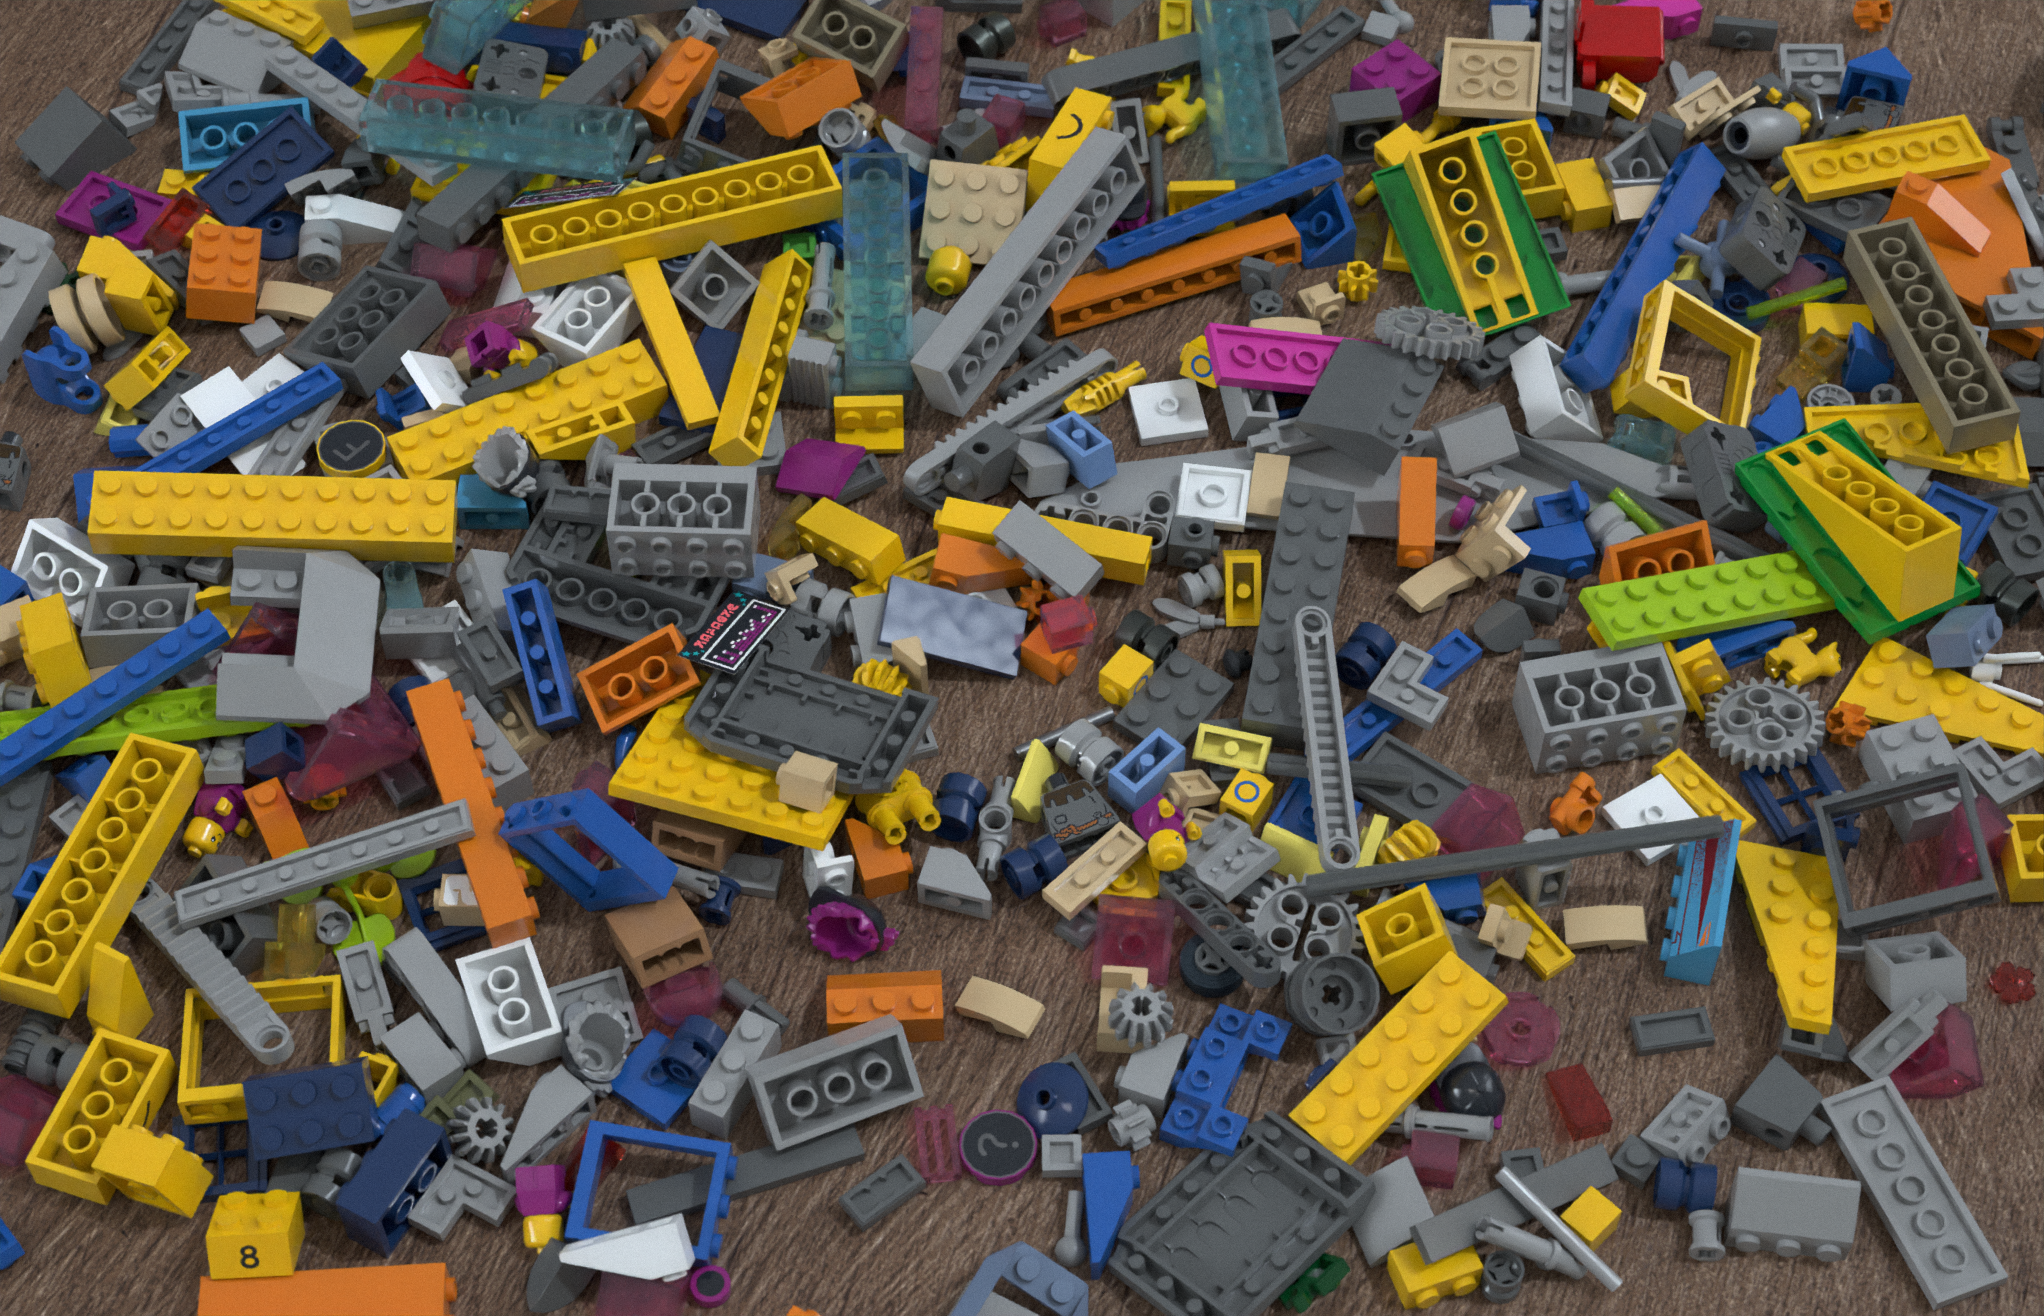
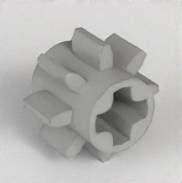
[1108,1099,1156,1152]

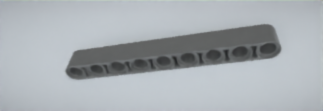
[1041,8,1302,111]

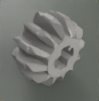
[582,16,635,51]
[1108,981,1174,1050]
[445,1097,514,1164]

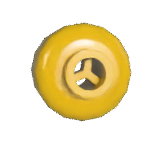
[925,245,972,295]

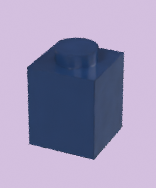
[245,722,306,782]

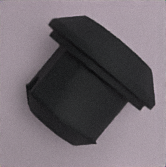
[1223,648,1253,679]

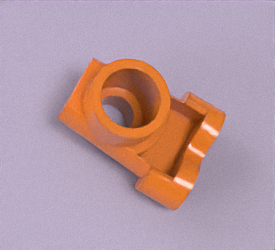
[1549,772,1603,835]

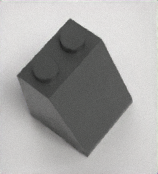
[14,86,138,191]

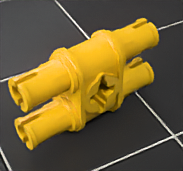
[855,768,941,845]

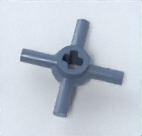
[1674,220,1746,299]

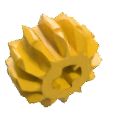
[851,658,913,697]
[1376,820,1441,864]

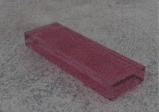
[439,298,534,351]

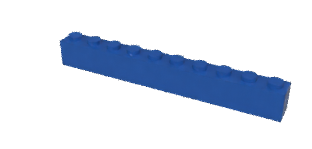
[1559,142,1726,394]

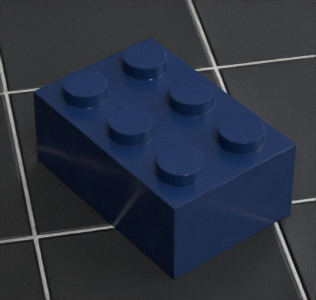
[242,1056,381,1161]
[335,1108,452,1259]

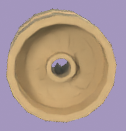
[48,272,125,355]

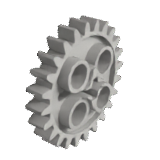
[1374,306,1485,360]
[1704,677,1826,773]
[1244,873,1365,989]

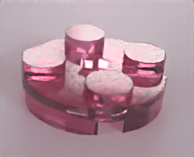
[1481,992,1560,1067]

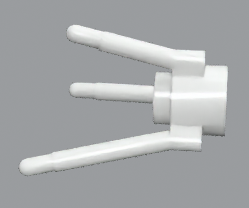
[1969,652,2044,707]

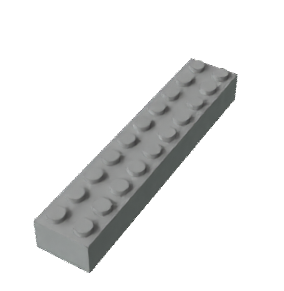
[910,127,1145,418]

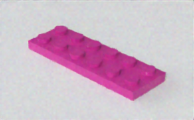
[1204,323,1391,395]

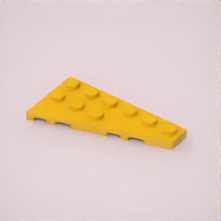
[1803,403,2030,489]
[1833,637,2044,759]
[1735,840,1839,1035]

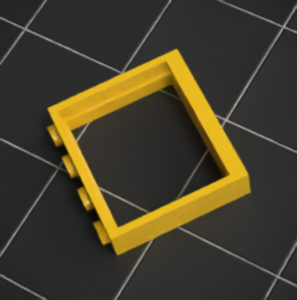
[1624,279,1762,435]
[177,975,347,1125]

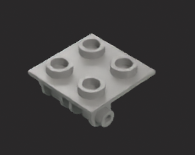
[135,392,205,473]

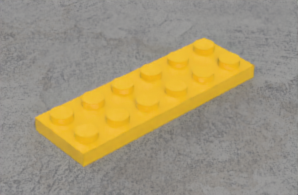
[1781,114,1991,203]
[1289,950,1509,1166]

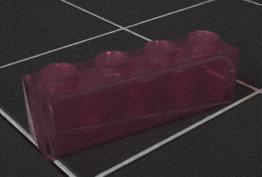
[904,6,945,142]

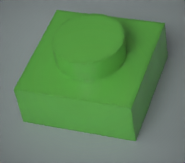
[783,232,816,266]

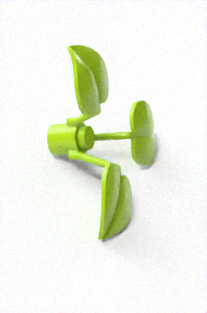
[266,848,436,965]

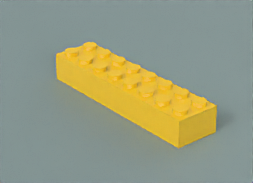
[387,339,669,493]
[0,733,205,1019]

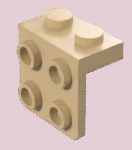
[1667,77,1762,141]
[1455,485,1531,582]

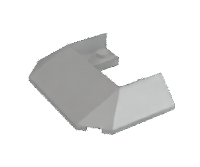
[216,545,380,725]

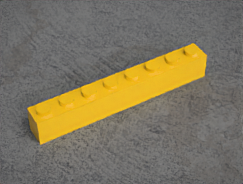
[708,249,813,466]

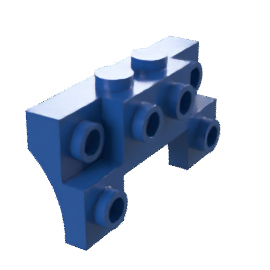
[1159,1003,1292,1158]

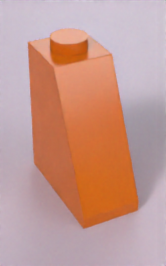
[1396,456,1437,568]

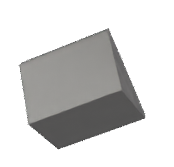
[1598,127,1669,193]
[669,240,760,329]
[1431,402,1520,479]
[379,607,460,660]

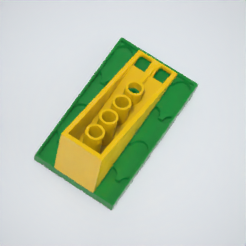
[1371,128,1571,337]
[1735,418,1981,645]

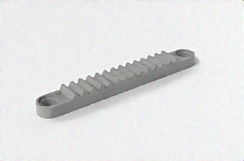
[903,348,1118,496]
[1292,606,1360,872]
[129,878,295,1065]

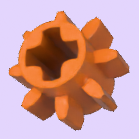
[1853,0,1893,33]
[1015,579,1060,623]
[1825,701,1872,748]

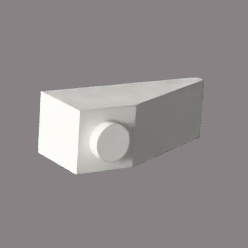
[305,194,405,245]
[559,1213,695,1282]

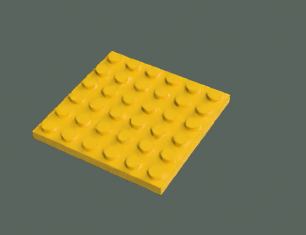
[608,670,855,851]

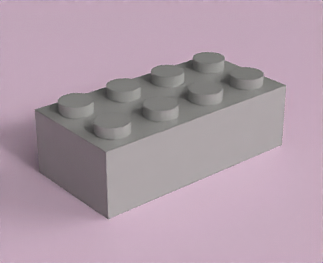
[745,1014,924,1151]

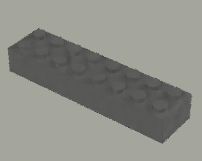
[1241,482,1355,751]

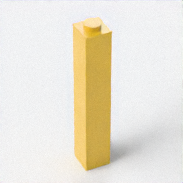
[933,497,1153,585]

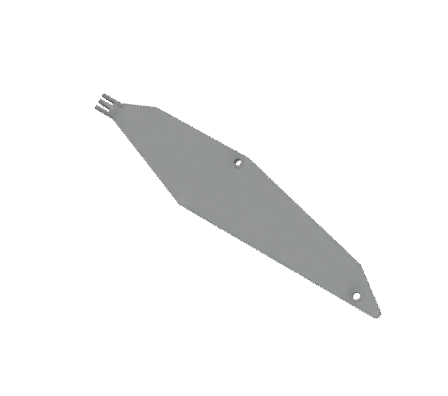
[1039,430,1698,543]

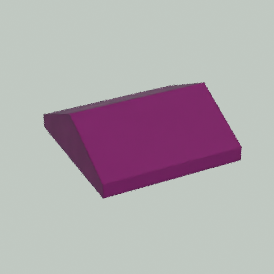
[775,438,866,500]

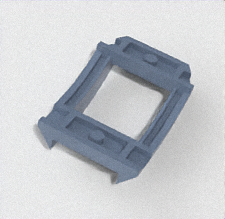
[950,1241,1089,1316]

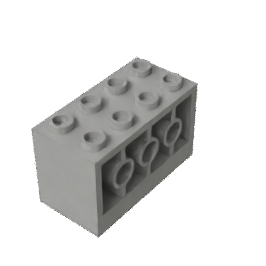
[606,463,761,579]
[1512,642,1687,774]

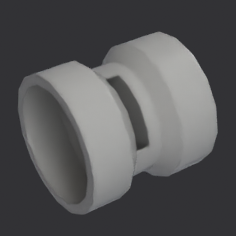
[1177,564,1225,608]
[303,896,352,945]

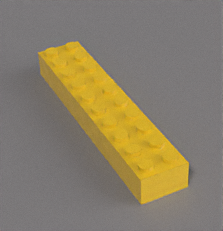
[502,145,843,293]
[87,470,458,563]

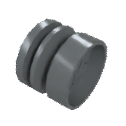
[1284,953,1380,1037]

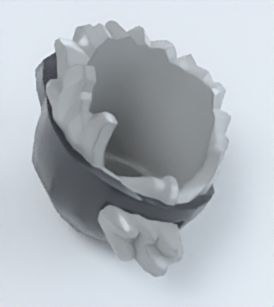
[472,426,540,498]
[560,1001,631,1098]

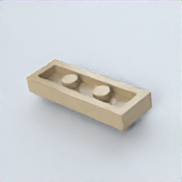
[1042,821,1147,921]

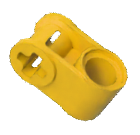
[327,870,404,920]

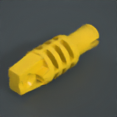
[1061,361,1147,417]

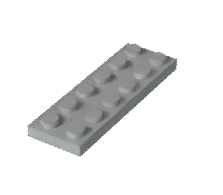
[1818,1075,2009,1310]

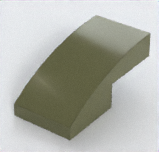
[420,1069,500,1137]

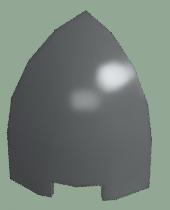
[1474,598,1535,652]
[527,1237,596,1313]

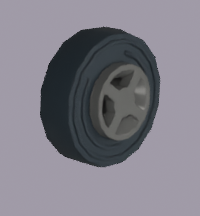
[1179,934,1244,998]

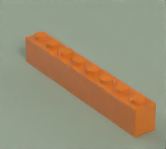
[1046,213,1302,337]
[406,678,540,949]

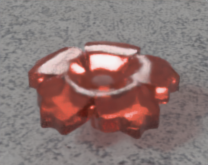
[1989,961,2036,1004]

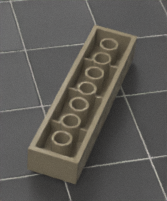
[1843,216,2021,454]

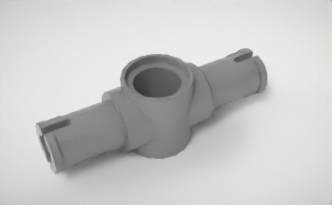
[975,776,1016,881]

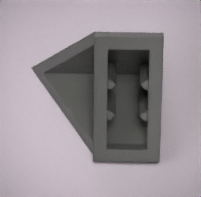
[1777,1014,1854,1064]

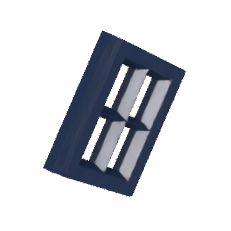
[1738,747,1860,845]
[397,858,487,952]
[172,1114,269,1204]

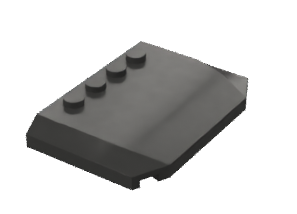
[684,644,939,794]
[1108,1110,1376,1316]

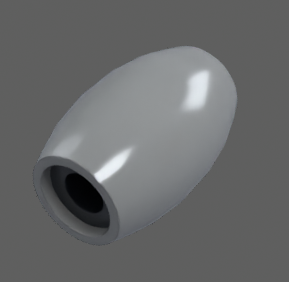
[1723,107,1801,160]

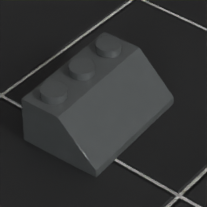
[172,854,288,977]

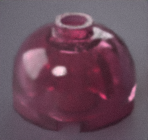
[643,961,723,1029]

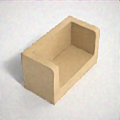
[1097,965,1148,1053]

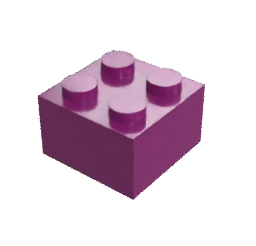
[1349,39,1442,124]

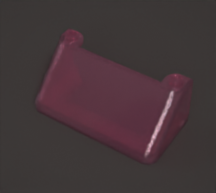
[213,602,422,802]

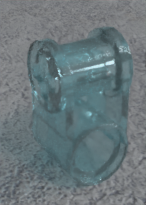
[1607,414,1676,465]
[383,561,424,609]

